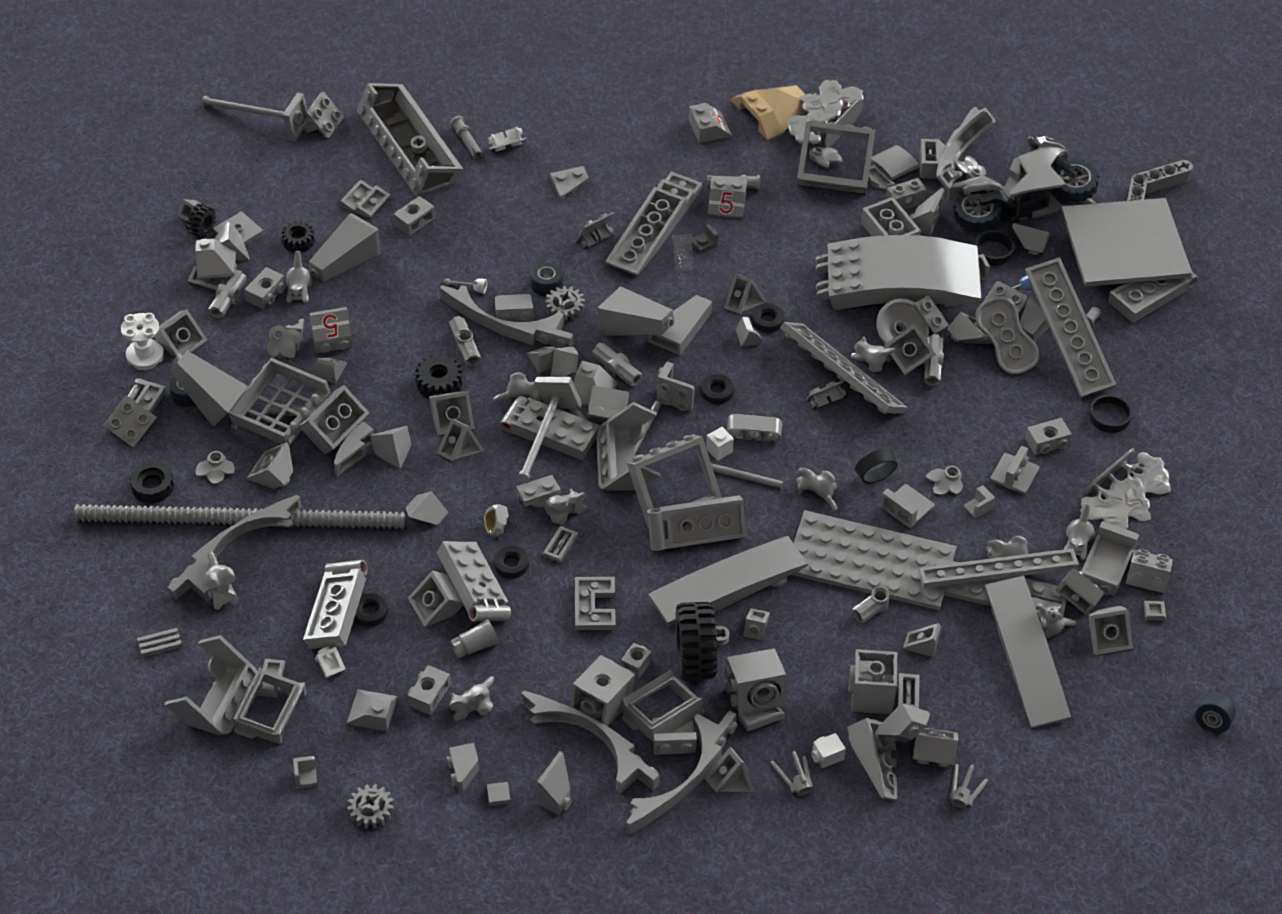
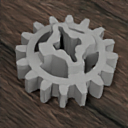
[545,286,585,321]
[347,784,394,829]

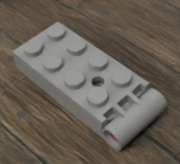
[1108,272,1199,323]
[499,396,600,460]
[647,495,746,551]
[437,541,511,622]
[303,560,367,649]

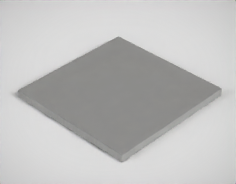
[1061,198,1192,287]

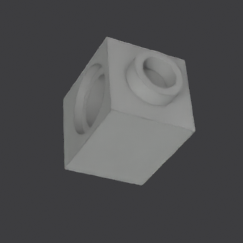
[621,643,651,679]

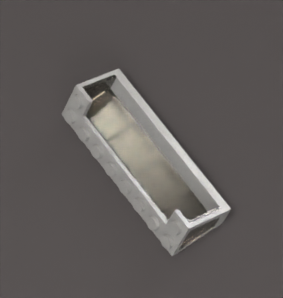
[357,83,463,197]

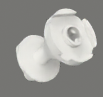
[121,313,164,370]

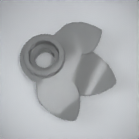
[809,147,842,168]
[955,156,986,180]
[267,325,303,359]
[196,451,235,485]
[926,466,963,495]

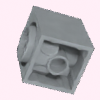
[724,648,786,715]
[848,649,897,714]
[570,655,635,726]

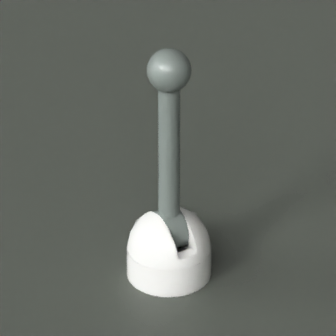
[443,278,487,294]

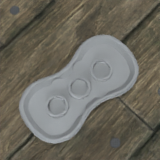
[976,296,1039,374]

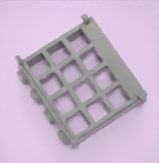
[228,358,330,446]

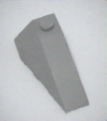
[847,718,897,801]

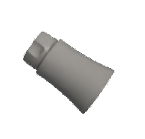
[450,619,499,658]

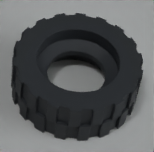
[130,461,174,503]

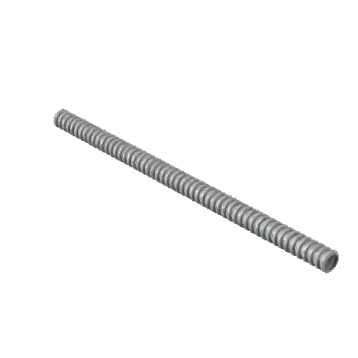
[74,504,405,529]

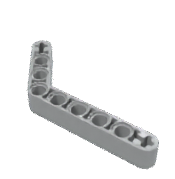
[1127,160,1193,201]

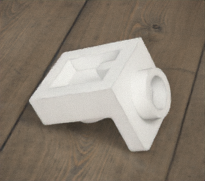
[315,647,345,678]

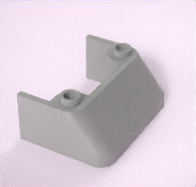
[596,402,660,491]
[164,635,257,735]

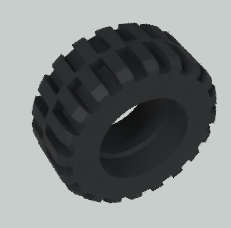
[675,601,717,681]

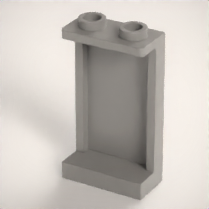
[1080,521,1139,597]

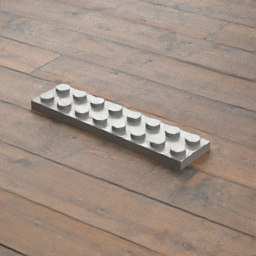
[1025,257,1116,399]
[780,322,908,414]

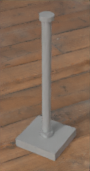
[202,93,308,142]
[518,377,582,481]

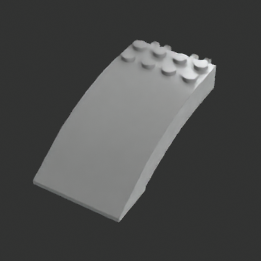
[816,235,982,310]

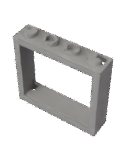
[797,120,875,194]
[627,434,722,528]

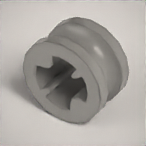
[411,136,427,153]
[716,626,730,646]

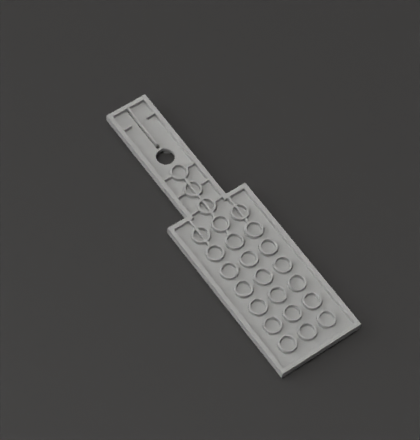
[791,510,1067,617]

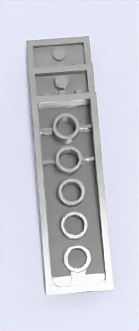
[605,172,702,276]
[649,536,808,627]
[985,575,1071,728]

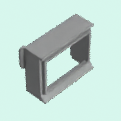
[233,667,307,744]
[622,670,704,743]

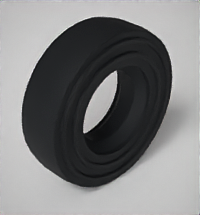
[752,303,785,333]
[700,374,734,404]
[493,545,529,578]
[354,593,388,627]

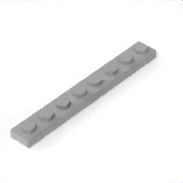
[918,548,1078,588]

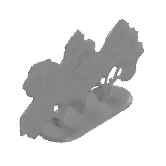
[1080,448,1171,530]

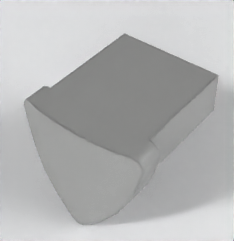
[735,317,763,347]

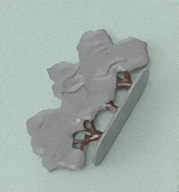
[786,80,864,148]

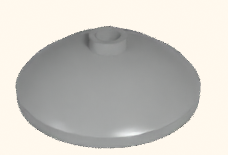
[877,299,929,344]

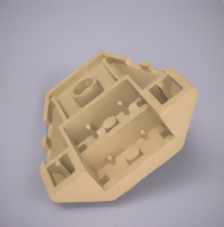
[731,85,808,141]

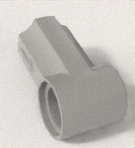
[852,587,889,623]

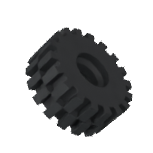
[415,354,463,398]

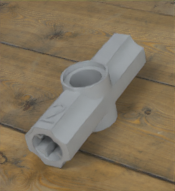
[209,270,246,319]
[449,316,481,367]
[923,334,944,386]
[592,342,642,386]

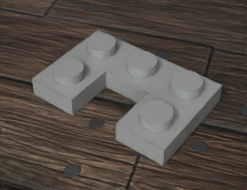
[575,577,616,630]

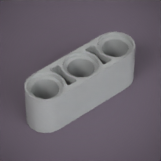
[726,414,782,442]

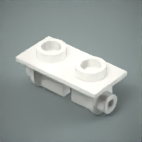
[488,127,526,151]

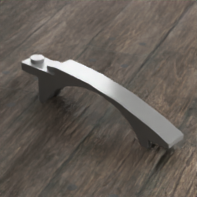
[936,107,996,190]
[440,285,573,348]
[168,495,302,601]
[521,691,659,794]
[626,711,737,835]

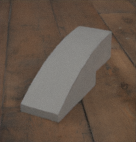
[334,421,374,476]

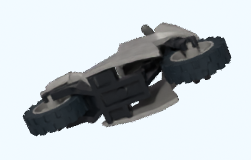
[947,136,1099,232]

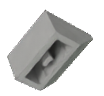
[919,139,955,179]

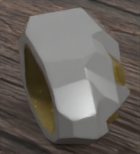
[484,504,509,538]

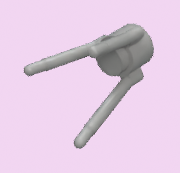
[770,751,814,796]
[949,764,988,809]

